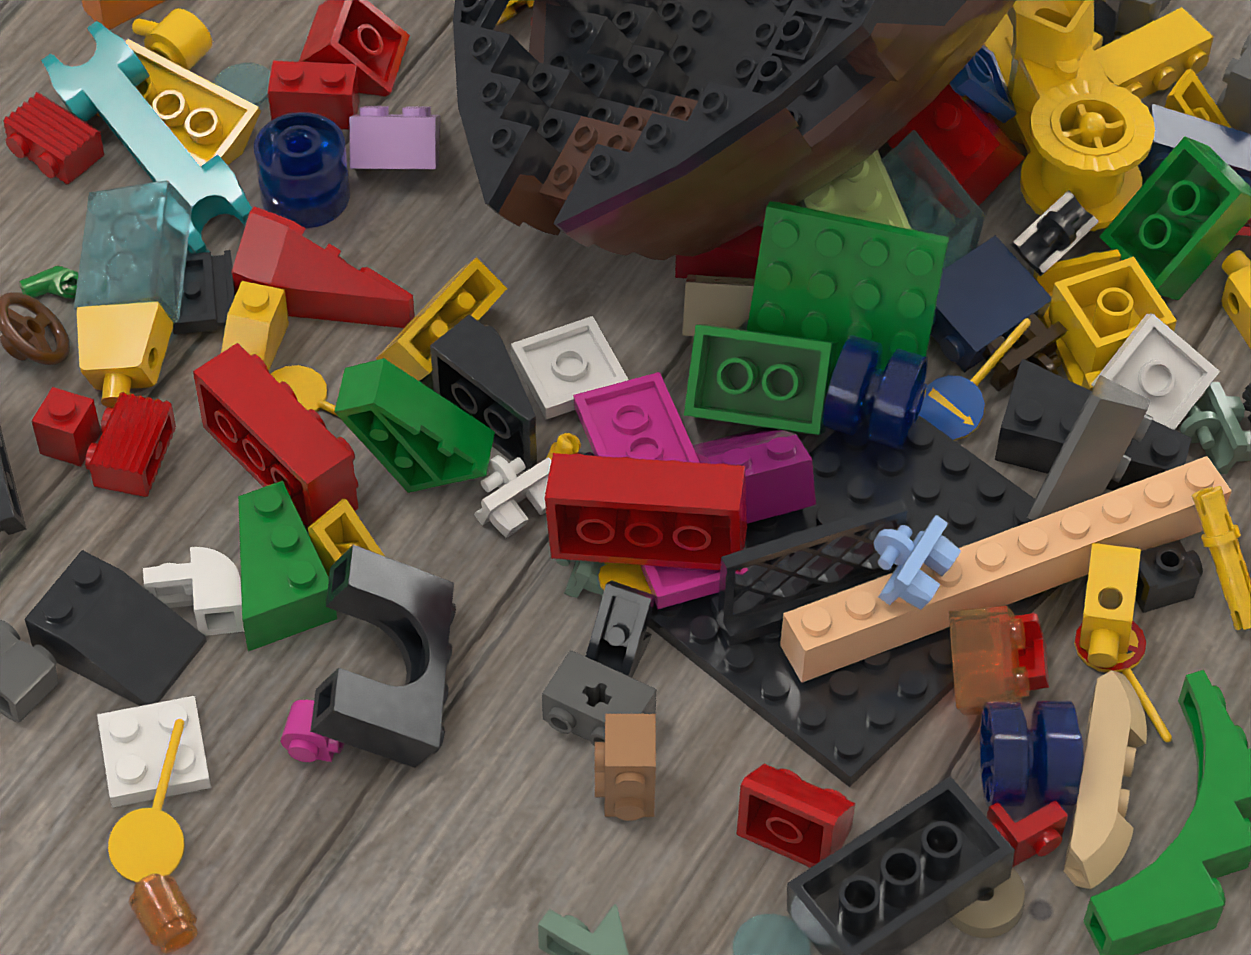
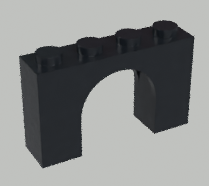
[310,545,456,768]

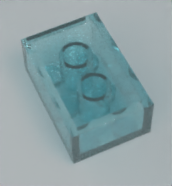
[74,180,192,323]

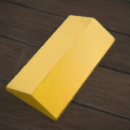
[96,39,261,166]

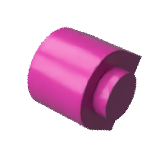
[281,700,344,762]

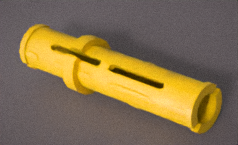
[1192,486,1251,630]

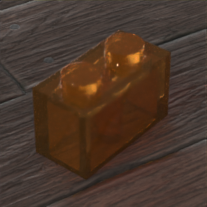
[949,606,1029,715]

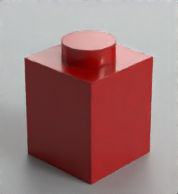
[31,387,101,467]

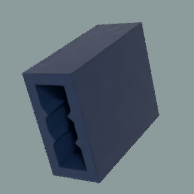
[931,235,1052,373]

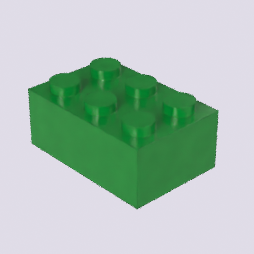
[1099,136,1251,300]
[684,324,838,435]

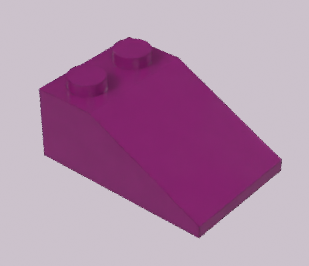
[693,427,816,523]

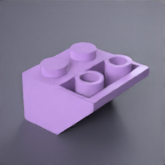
[350,106,440,169]

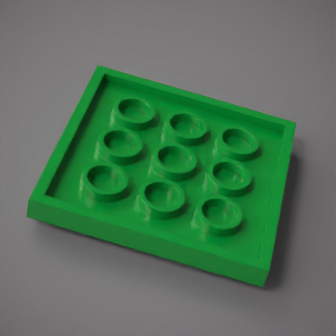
[747,201,950,409]

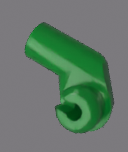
[19,266,86,299]

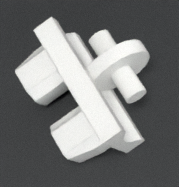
[474,455,551,538]

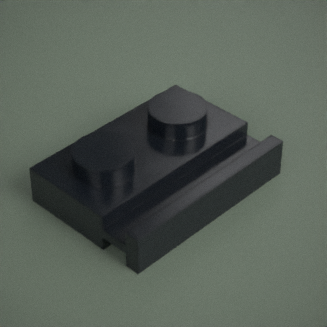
[167,250,235,335]

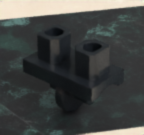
[1010,190,1099,276]

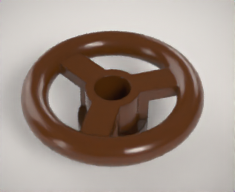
[0,292,70,365]

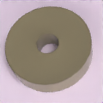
[949,867,1025,938]

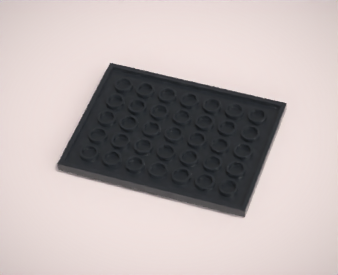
[648,392,1062,787]

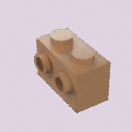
[595,714,656,821]

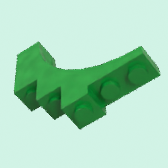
[1083,670,1251,955]

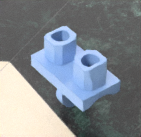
[874,515,961,610]

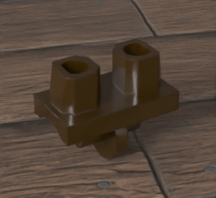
[982,313,1067,392]

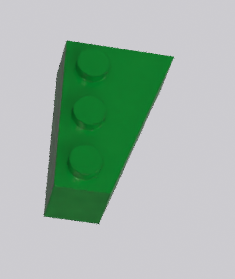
[334,358,495,493]
[238,481,337,652]

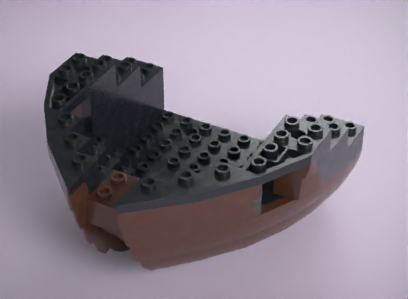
[453,0,1016,260]

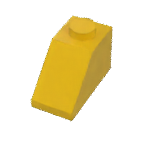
[221,281,289,370]

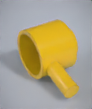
[132,9,213,70]

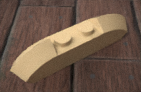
[1064,670,1147,889]

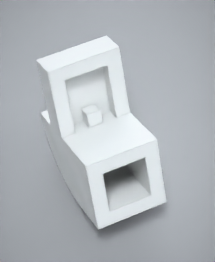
[143,547,244,636]

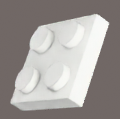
[1091,314,1220,430]
[511,316,629,420]
[97,696,211,808]

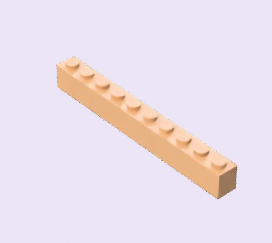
[780,456,1231,683]

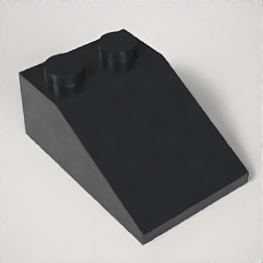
[430,315,537,472]
[24,550,207,706]

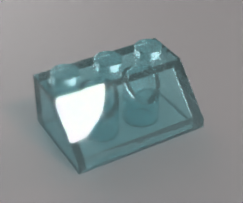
[881,130,986,269]

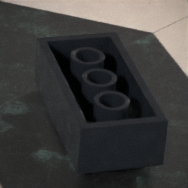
[787,776,1015,955]

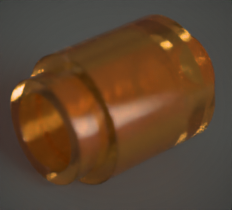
[128,873,198,953]

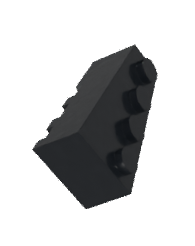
[995,359,1192,491]

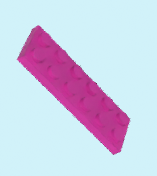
[573,372,748,609]

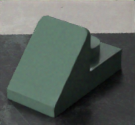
[538,904,628,955]

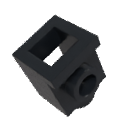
[1135,540,1203,613]

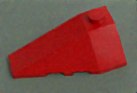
[232,206,415,328]

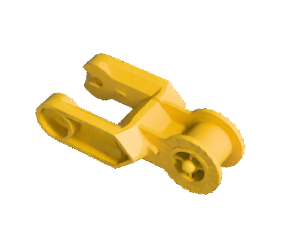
[984,0,1155,231]

